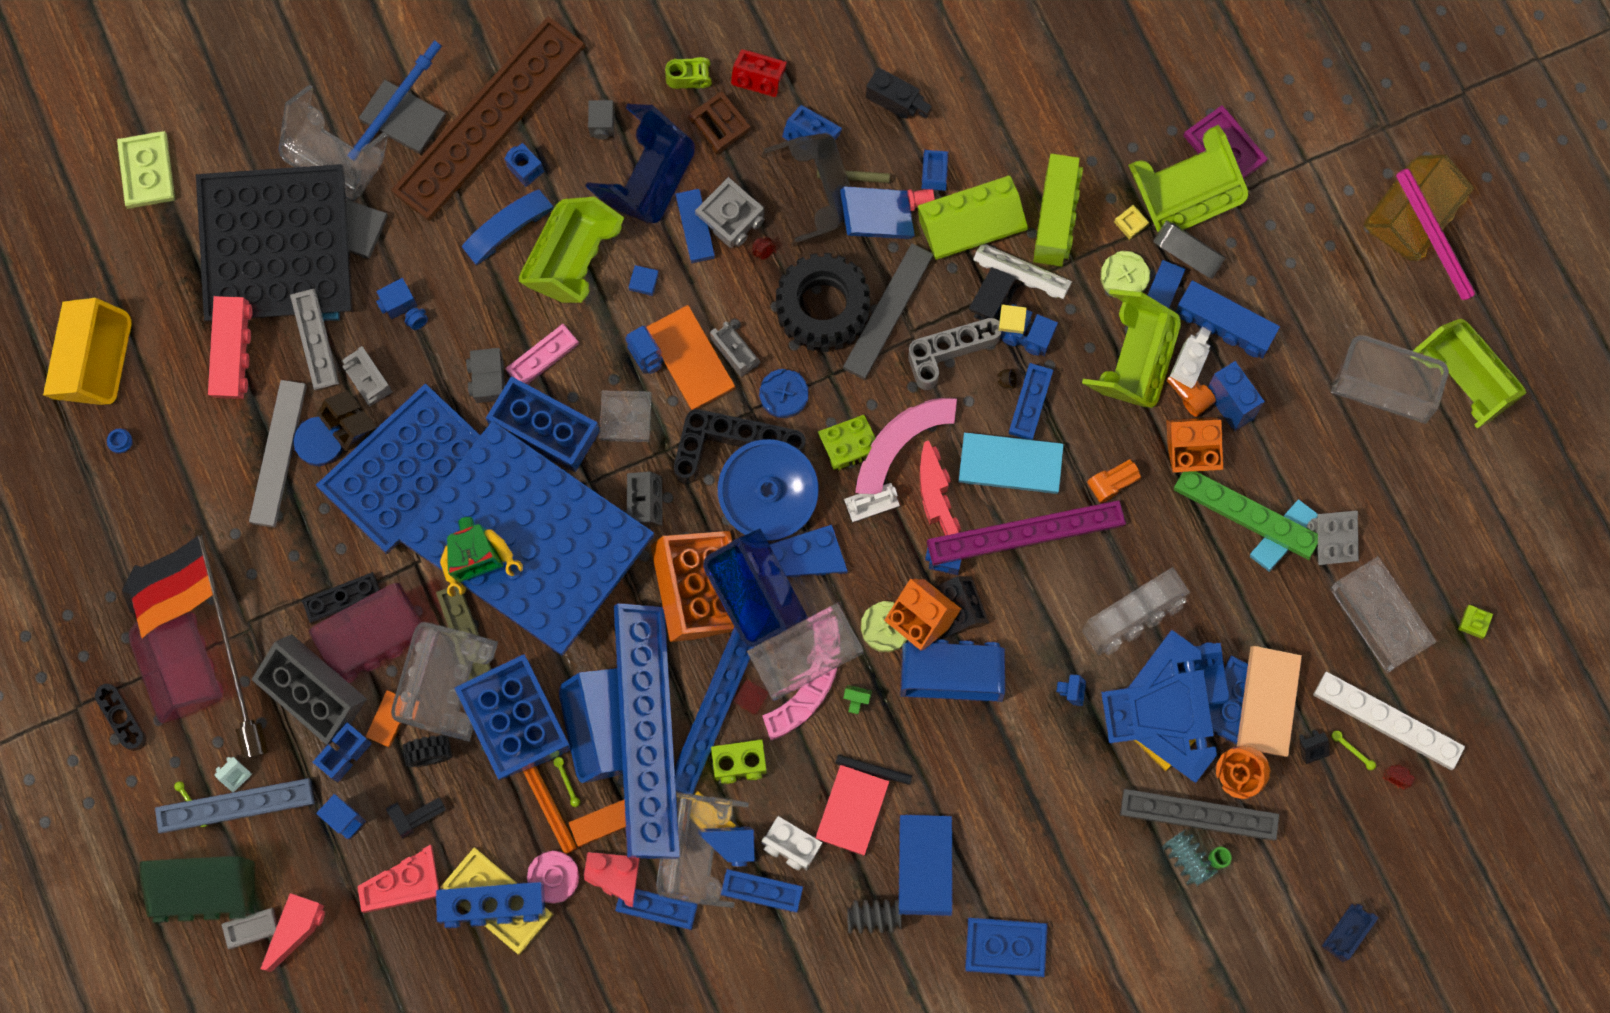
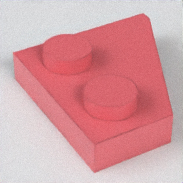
[584,852,640,907]

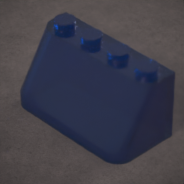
[703,528,808,647]

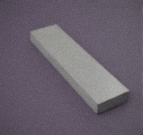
[290,289,340,391]

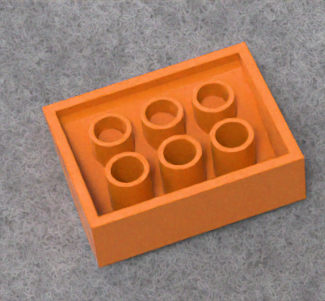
[650,531,745,642]

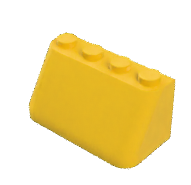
[43,298,131,405]

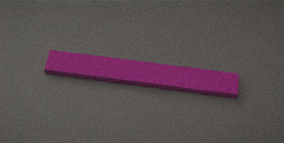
[926,500,1126,565]

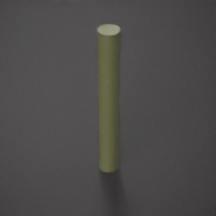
[817,168,890,183]

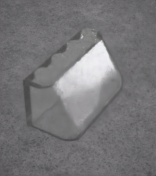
[1330,335,1449,424]

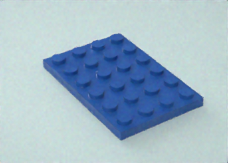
[316,384,481,555]

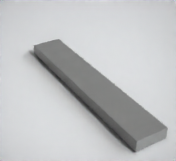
[249,380,307,528]

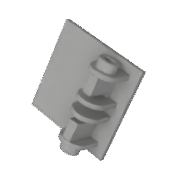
[1307,511,1359,565]

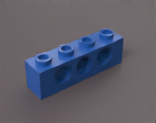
[436,882,545,928]

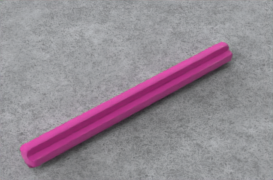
[1396,169,1475,300]

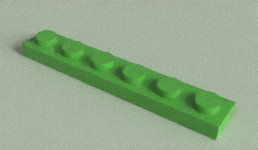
[1174,471,1318,560]

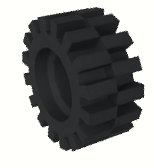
[402,735,452,767]

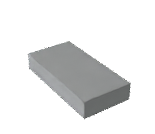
[222,908,278,950]

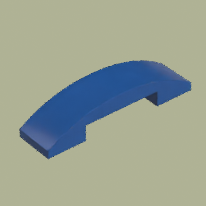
[461,189,554,266]

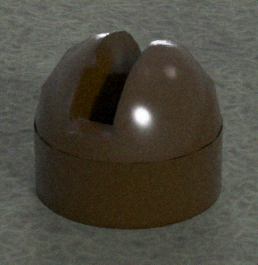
[997,369,1017,389]

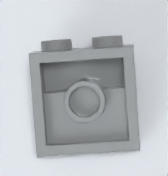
[695,177,765,249]

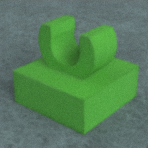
[843,685,872,714]

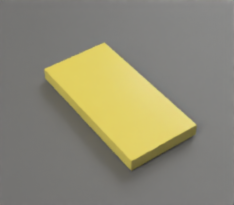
[440,847,554,955]

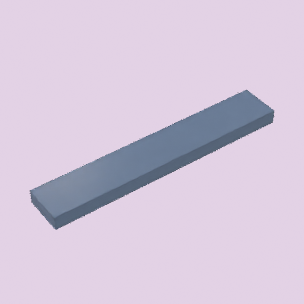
[155,778,315,834]

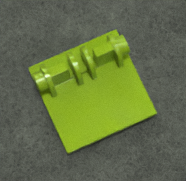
[818,415,876,470]

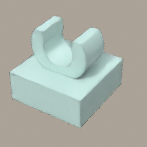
[215,757,252,792]

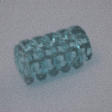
[1162,829,1218,887]

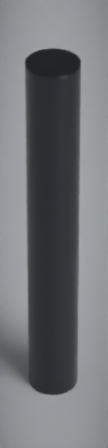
[835,754,913,785]

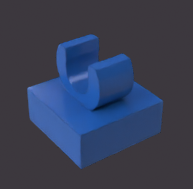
[1056,675,1086,706]

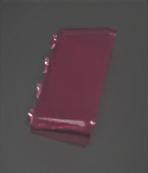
[309,583,430,683]
[129,611,223,723]

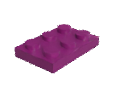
[1183,105,1268,179]

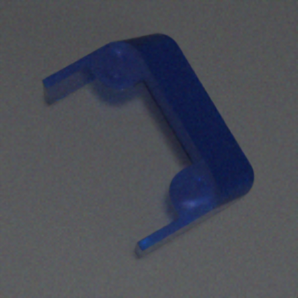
[585,104,695,223]

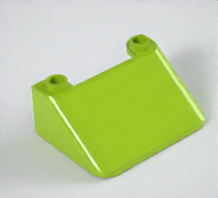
[1128,125,1248,232]

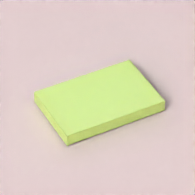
[117,131,175,209]

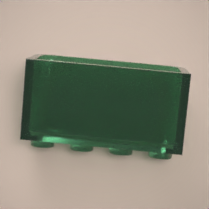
[139,856,255,923]

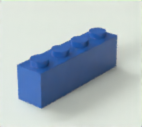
[1175,280,1280,359]

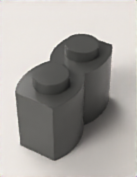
[466,348,505,403]

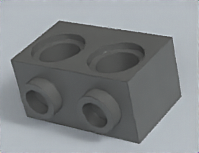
[627,472,663,527]

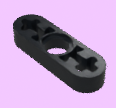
[95,684,146,751]

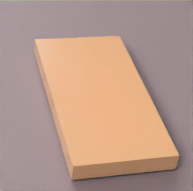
[1237,646,1302,757]

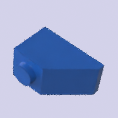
[698,827,754,866]

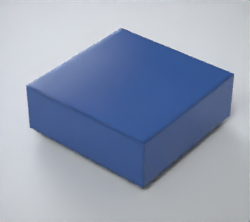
[628,265,659,296]

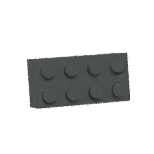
[252,634,367,745]

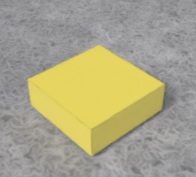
[1114,205,1149,240]
[999,305,1027,334]

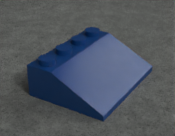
[454,654,571,780]

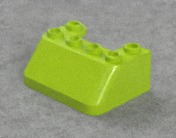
[519,197,624,303]

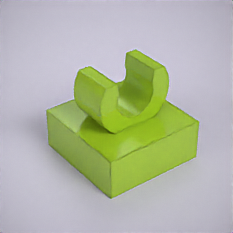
[1458,605,1493,639]

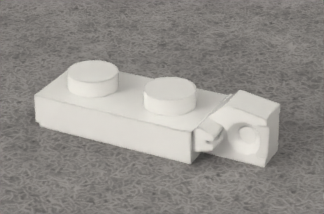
[1170,327,1211,389]

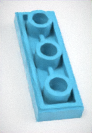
[1250,499,1317,572]

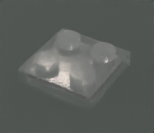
[599,390,652,442]

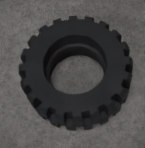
[776,253,870,352]

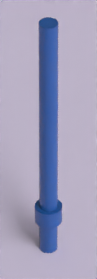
[347,40,442,161]

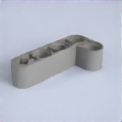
[908,318,1002,390]

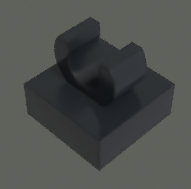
[1299,730,1330,764]

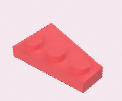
[358,845,439,913]

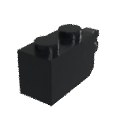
[866,67,932,119]

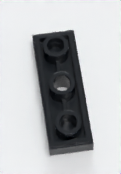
[302,572,383,625]

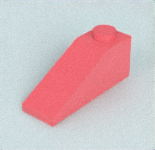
[261,893,325,972]

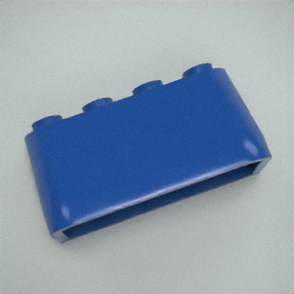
[900,640,1005,702]
[559,668,623,783]

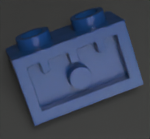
[782,105,842,160]

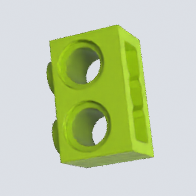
[711,740,767,784]

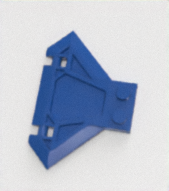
[1101,630,1217,783]

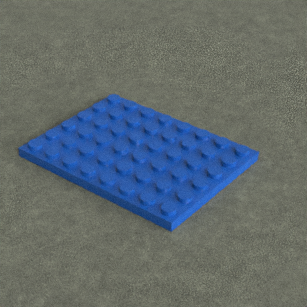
[399,421,654,656]

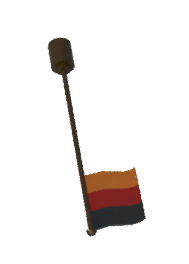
[127,530,268,759]

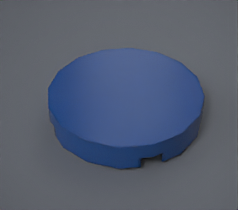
[759,369,808,418]
[293,417,343,466]

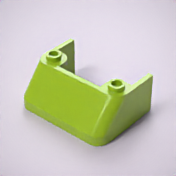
[1082,289,1181,408]
[1412,318,1526,429]

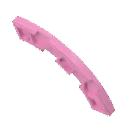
[855,398,957,494]
[762,612,840,741]

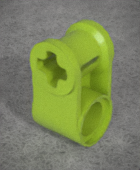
[665,57,712,89]

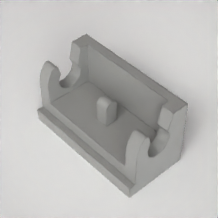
[710,321,761,377]
[342,346,392,407]

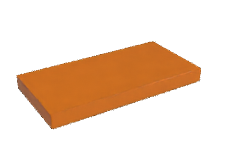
[647,305,736,411]

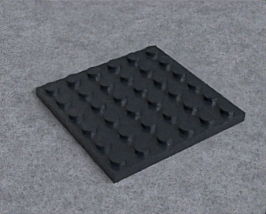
[196,164,353,322]

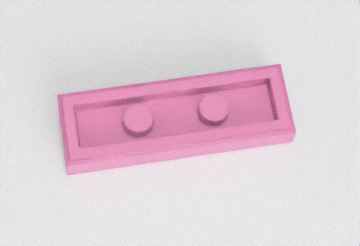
[505,324,579,385]

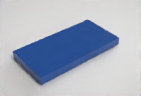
[899,815,952,916]

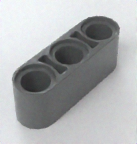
[1153,220,1226,279]

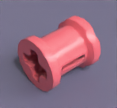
[907,189,934,211]

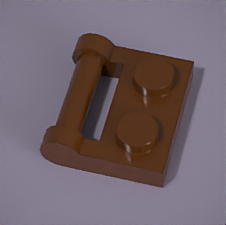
[688,91,751,155]

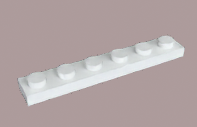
[1313,672,1465,770]

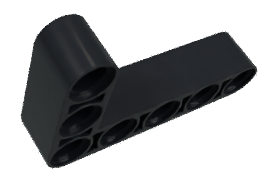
[674,409,806,484]

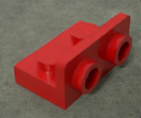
[731,49,787,97]

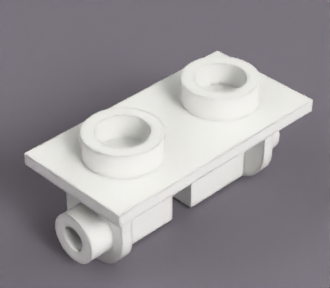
[844,483,900,522]

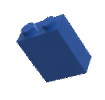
[1208,361,1265,432]

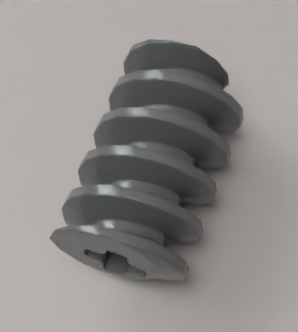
[847,899,901,934]

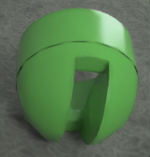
[1208,847,1231,869]

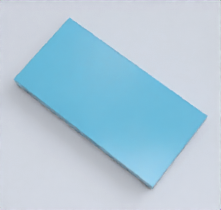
[958,433,1063,494]

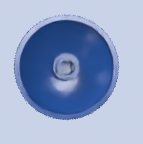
[718,439,819,540]

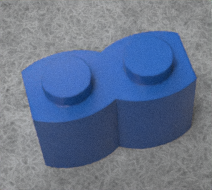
[625,326,664,374]

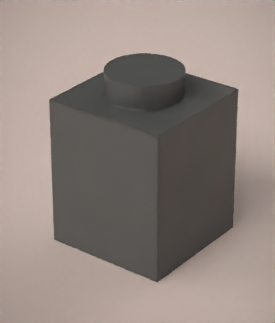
[588,100,615,139]

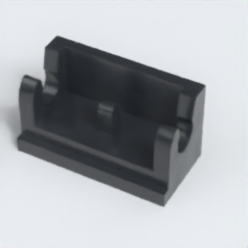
[969,267,1018,322]

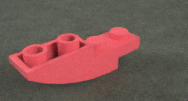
[919,440,961,536]

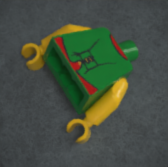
[440,517,523,597]

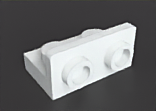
[762,816,822,871]

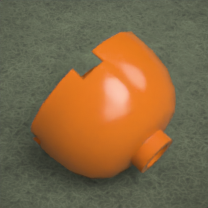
[1216,745,1270,799]

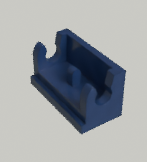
[1322,904,1379,962]

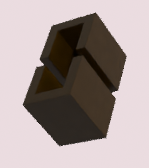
[317,390,377,451]

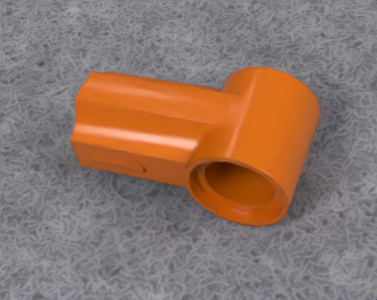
[1167,376,1216,417]
[1087,459,1141,504]

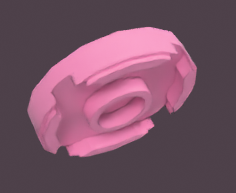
[527,851,580,904]

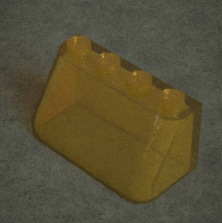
[1364,154,1474,261]

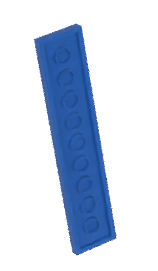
[614,603,680,859]

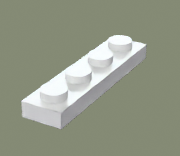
[973,244,1072,299]

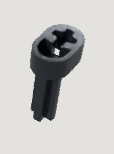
[385,797,446,840]

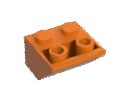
[1166,417,1223,472]
[884,579,961,650]

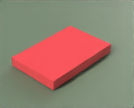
[816,765,889,856]

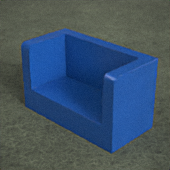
[316,794,366,839]

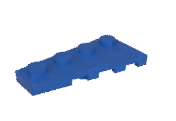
[736,525,848,581]

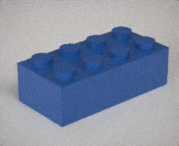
[486,376,600,472]

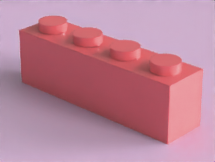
[208,296,252,399]

